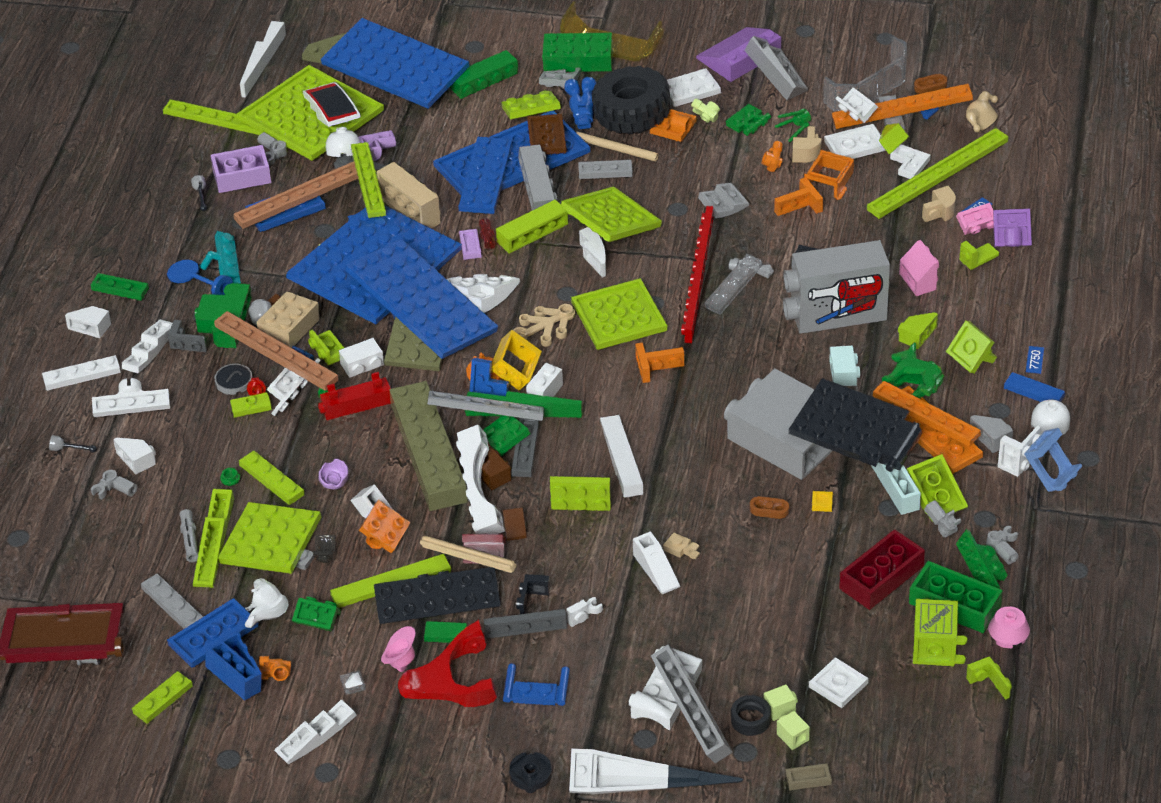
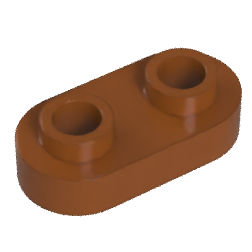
[914,74,947,94]
[750,496,789,519]

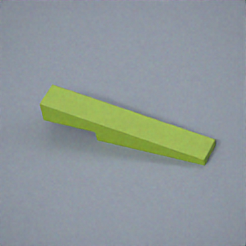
[193,489,234,588]

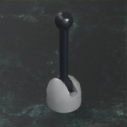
[191,175,207,211]
[49,435,97,453]

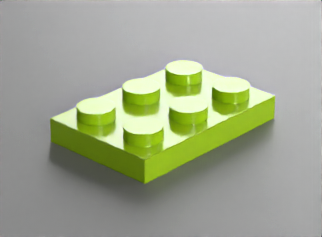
[501,91,561,119]
[550,476,611,511]

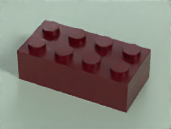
[839,529,925,610]

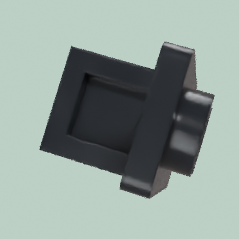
[516,574,550,614]

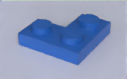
[470,358,509,396]

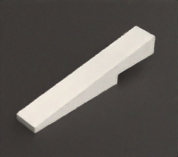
[240,21,286,97]
[600,415,643,498]

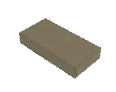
[785,763,832,791]

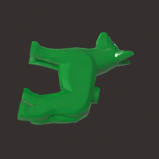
[882,342,944,399]

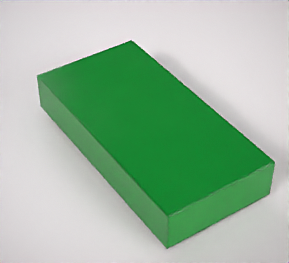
[424,621,467,643]

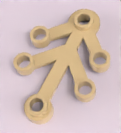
[513,304,575,347]

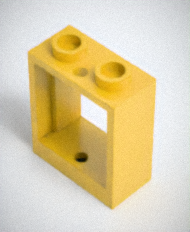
[492,330,542,390]

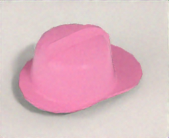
[381,626,416,672]

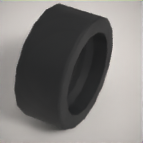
[731,695,771,736]

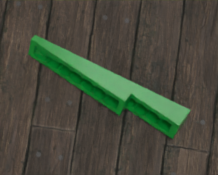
[465,391,583,418]

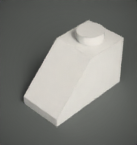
[65,306,111,338]
[113,438,156,474]
[351,485,393,518]

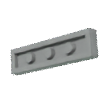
[141,574,203,629]

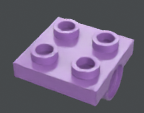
[993,209,1032,247]

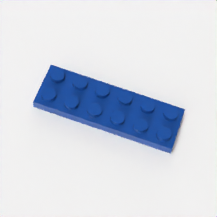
[459,137,512,214]

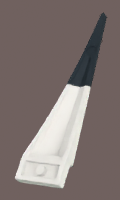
[569,749,743,794]

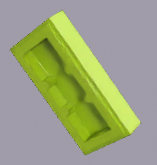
[230,393,272,418]

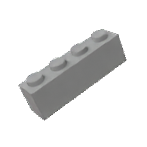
[518,145,557,211]

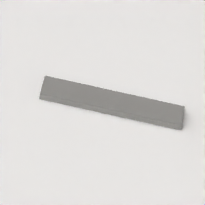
[427,391,544,421]

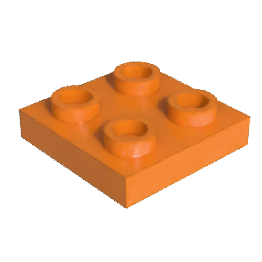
[650,109,696,142]
[358,500,411,553]

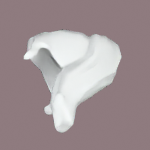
[245,578,289,628]

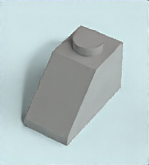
[970,415,1013,453]

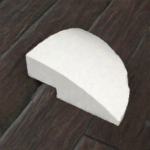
[447,274,520,313]

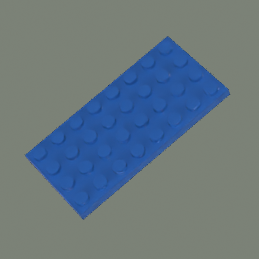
[321,18,469,109]
[433,110,590,195]
[345,239,498,359]

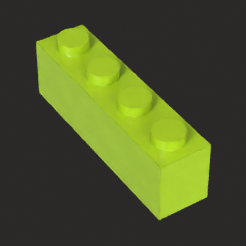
[496,200,568,254]

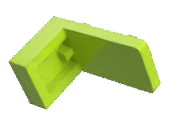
[959,241,999,270]

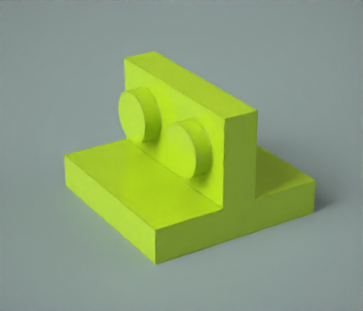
[946,320,997,374]

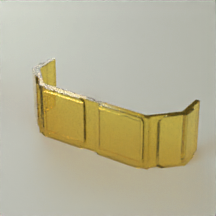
[560,1,664,61]

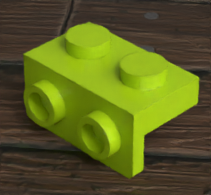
[308,330,344,365]

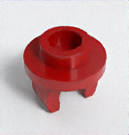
[247,377,266,396]

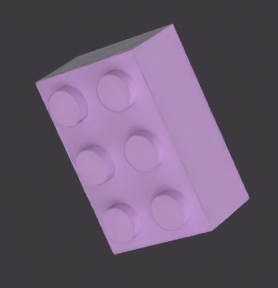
[211,145,271,193]

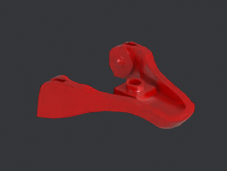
[398,620,497,707]

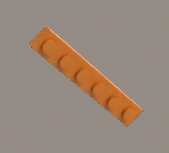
[873,381,981,447]

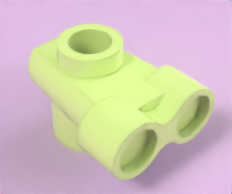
[691,98,720,122]

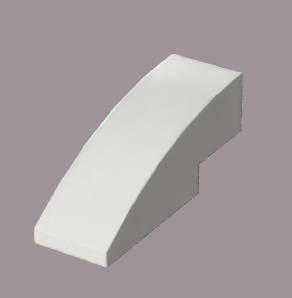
[579,227,606,277]

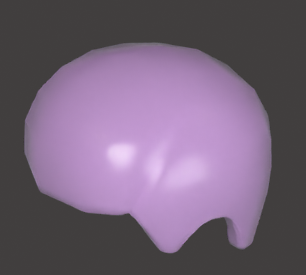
[319,459,348,490]

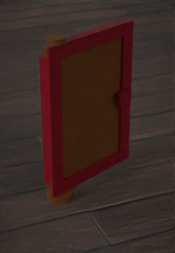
[0,603,124,663]

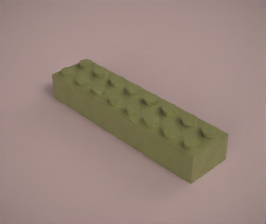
[389,381,468,511]

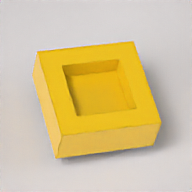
[812,491,833,512]

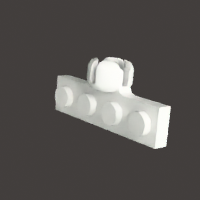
[92,378,170,417]

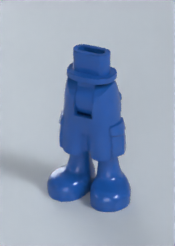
[564,77,596,129]

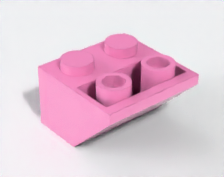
[899,240,939,296]

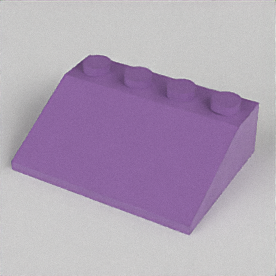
[696,27,781,82]

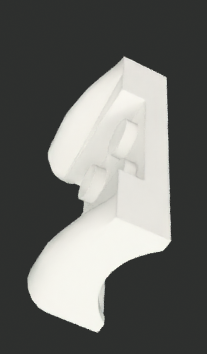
[629,646,702,730]

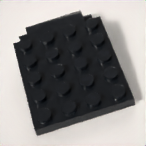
[788,378,922,472]

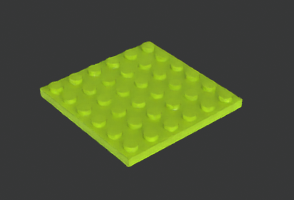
[237,65,384,161]

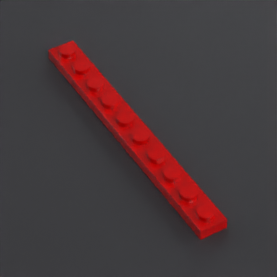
[681,206,714,343]

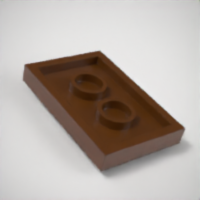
[527,114,566,155]

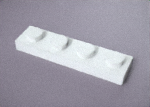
[42,355,121,391]

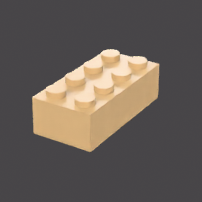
[377,162,440,229]

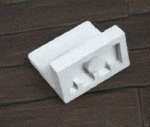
[998,426,1041,477]

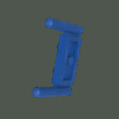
[503,663,570,706]

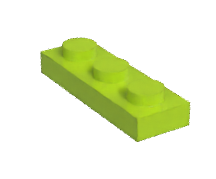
[132,671,193,724]

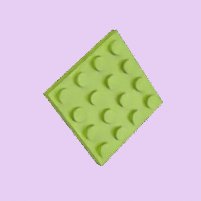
[561,186,662,242]
[571,278,667,350]
[218,502,322,574]

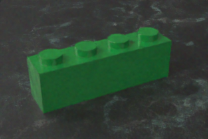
[450,50,518,99]

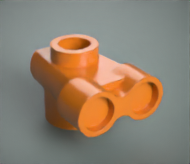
[761,141,783,172]
[259,656,291,681]

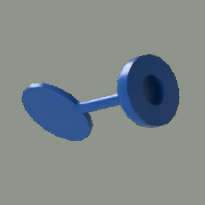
[167,260,233,295]

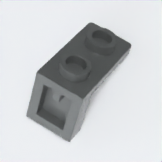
[168,320,207,352]

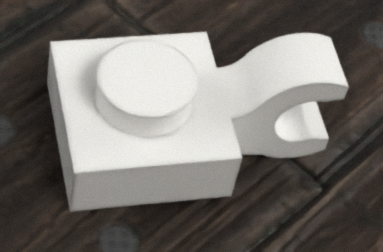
[566,597,603,627]

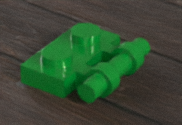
[726,104,771,136]

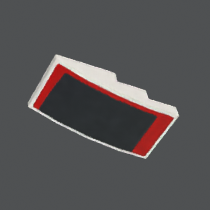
[303,82,361,127]

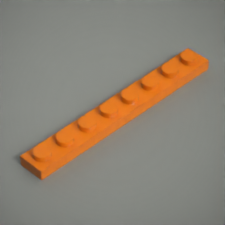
[832,84,973,129]

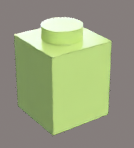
[764,685,798,721]
[777,711,810,750]

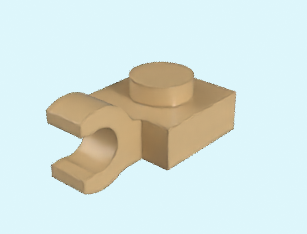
[663,533,700,559]

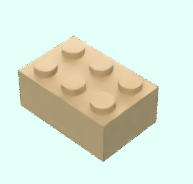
[257,292,319,348]

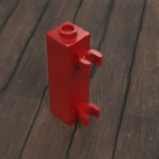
[318,372,391,420]

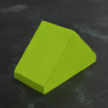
[879,123,909,154]

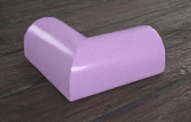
[358,130,396,161]

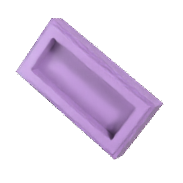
[459,229,482,260]

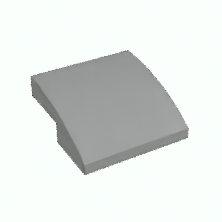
[698,183,749,218]

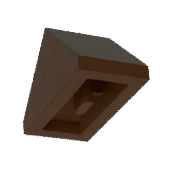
[501,507,527,541]

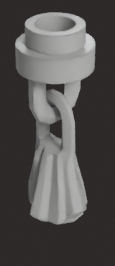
[729,258,774,278]

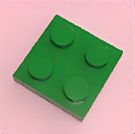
[483,415,530,456]

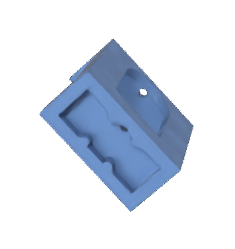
[1024,428,1082,492]

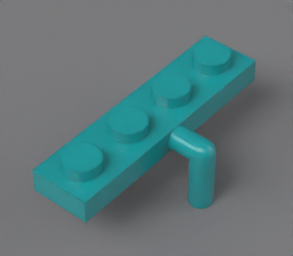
[200,231,241,284]

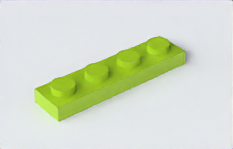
[239,451,304,505]

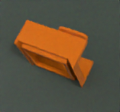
[804,150,854,200]

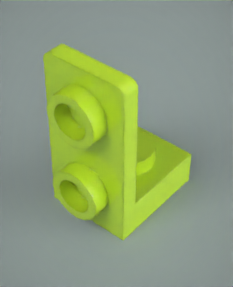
[966,656,1012,700]

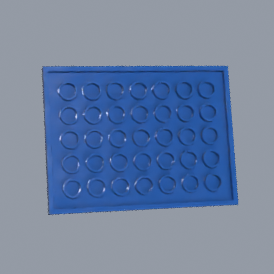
[286,205,462,325]

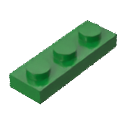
[91,273,149,301]

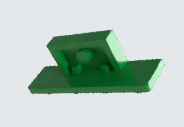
[956,529,1008,588]

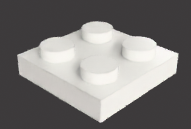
[809,657,868,708]

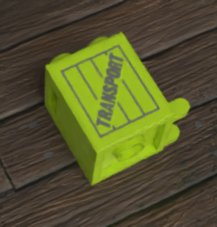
[913,599,967,666]

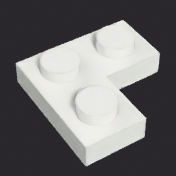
[890,144,930,179]

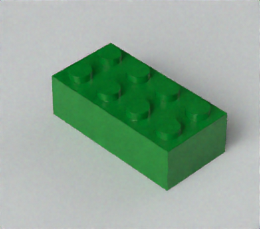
[542,33,613,72]
[909,561,1003,634]

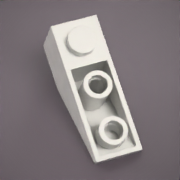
[633,532,680,594]

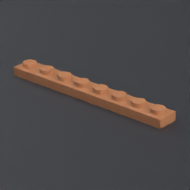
[233,161,358,229]
[214,311,338,391]

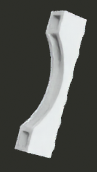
[456,425,505,534]

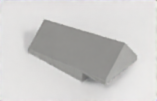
[744,36,809,100]

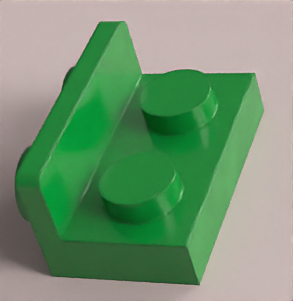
[292,597,341,632]

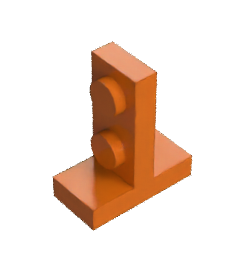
[774,177,823,216]
[635,343,684,383]

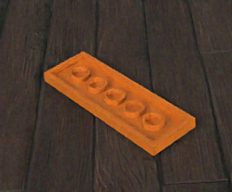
[902,386,983,474]

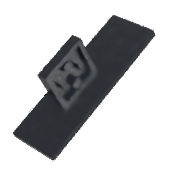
[374,567,500,624]

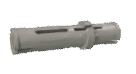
[179,509,198,562]

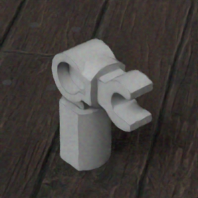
[258,132,288,166]
[90,470,138,500]
[924,500,961,537]
[986,526,1018,565]

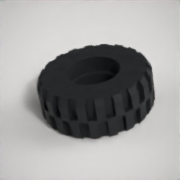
[592,66,671,134]

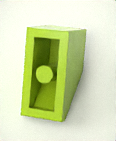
[898,312,938,349]

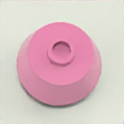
[988,607,1030,648]

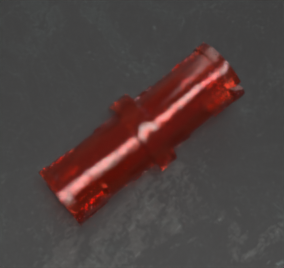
[479,218,496,249]

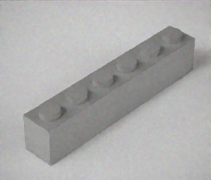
[651,645,733,763]

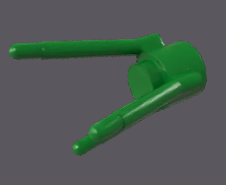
[775,108,811,142]

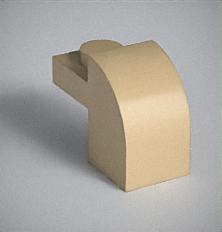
[792,126,822,163]
[922,186,956,222]

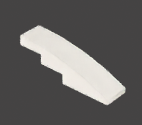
[122,319,173,374]
[274,699,357,764]

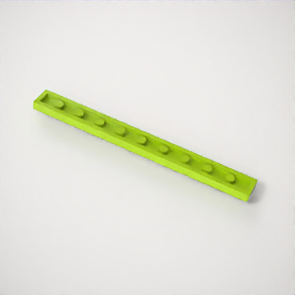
[867,128,1008,219]

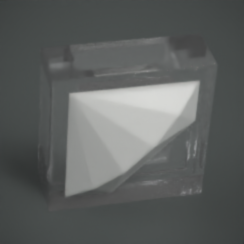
[340,670,366,695]

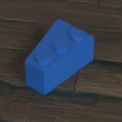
[205,631,262,701]

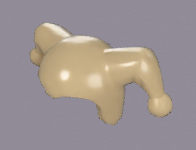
[966,91,998,132]

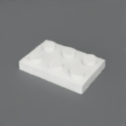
[667,68,721,107]
[824,124,886,159]

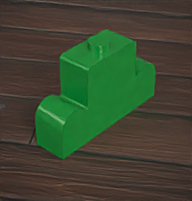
[195,283,252,348]

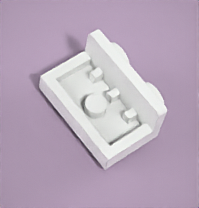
[836,88,878,123]

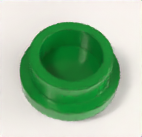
[220,468,240,486]

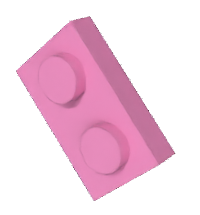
[956,203,993,235]

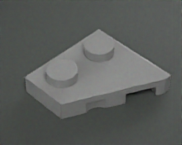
[539,68,581,88]

